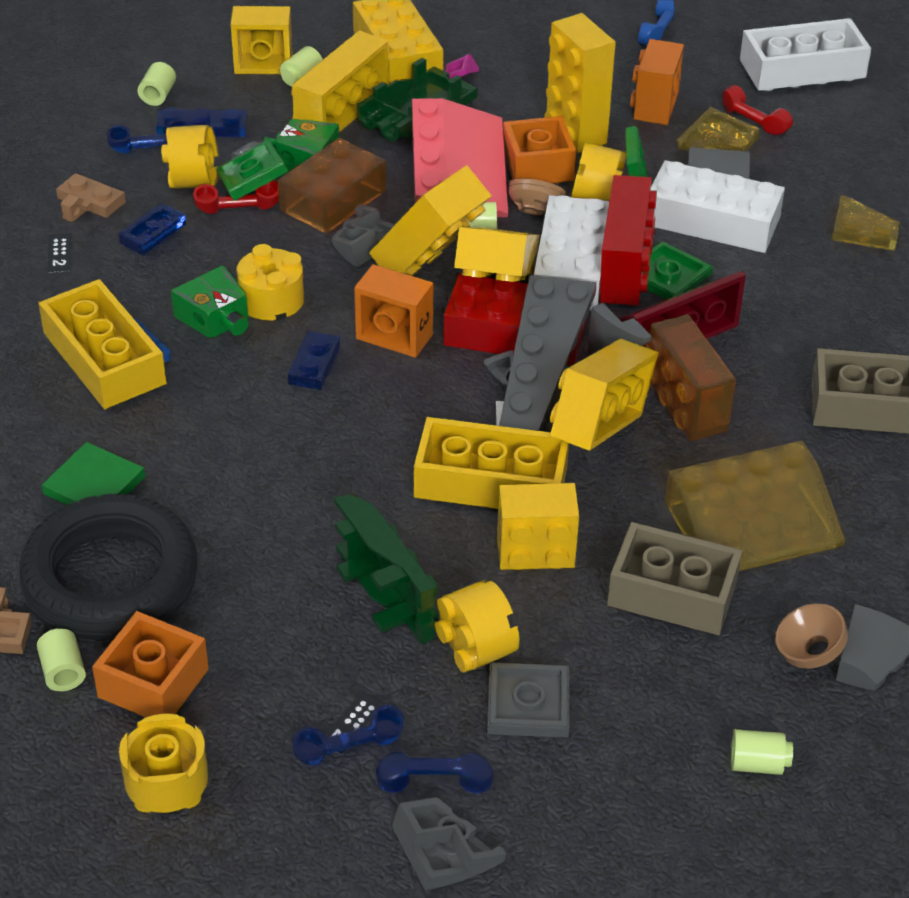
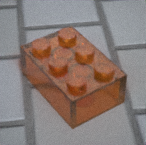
[278,138,386,234]
[646,315,736,441]

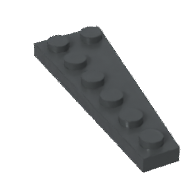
[499,275,596,431]

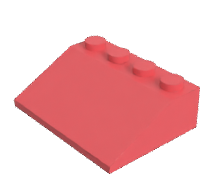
[412,98,508,217]

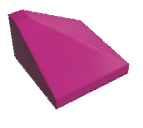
[445,54,479,79]

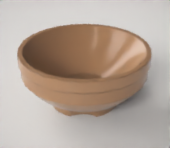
[509,179,566,216]
[775,603,848,669]

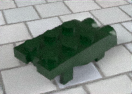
[356,58,478,142]
[334,494,438,644]

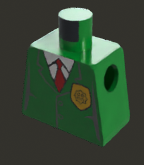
[264,119,340,180]
[171,265,248,338]

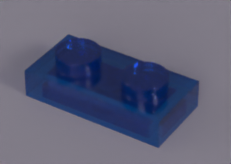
[118,203,186,255]
[288,331,340,390]

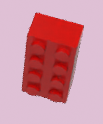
[600,175,657,305]
[444,273,587,366]

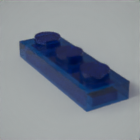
[156,108,248,137]

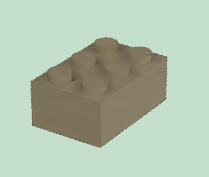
[811,348,909,434]
[607,522,743,636]

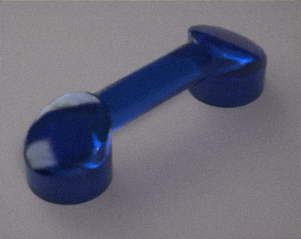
[107,119,191,153]
[292,705,404,766]
[376,752,493,793]

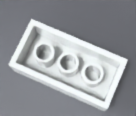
[740,18,871,91]
[651,160,785,253]
[534,195,609,310]

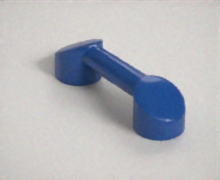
[638,0,674,46]

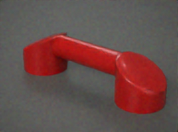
[722,85,793,135]
[193,180,281,214]

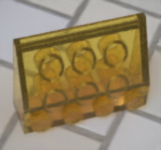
[665,441,845,571]

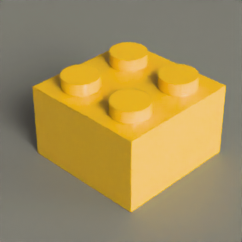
[231,6,293,74]
[497,483,579,570]

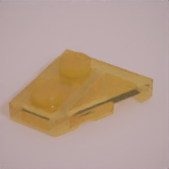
[677,107,760,151]
[832,195,900,251]

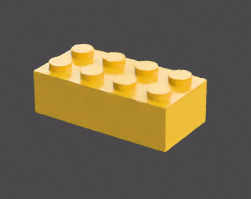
[353,0,443,84]
[545,13,616,154]
[291,30,389,133]
[369,165,492,276]
[454,227,540,282]
[38,279,166,410]
[550,339,659,451]
[414,417,569,509]

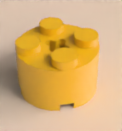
[161,125,218,189]
[571,143,627,201]
[236,244,304,321]
[435,580,519,673]
[119,714,208,813]

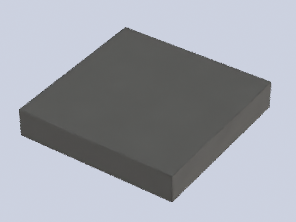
[487,662,569,738]

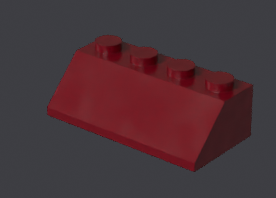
[619,271,746,360]

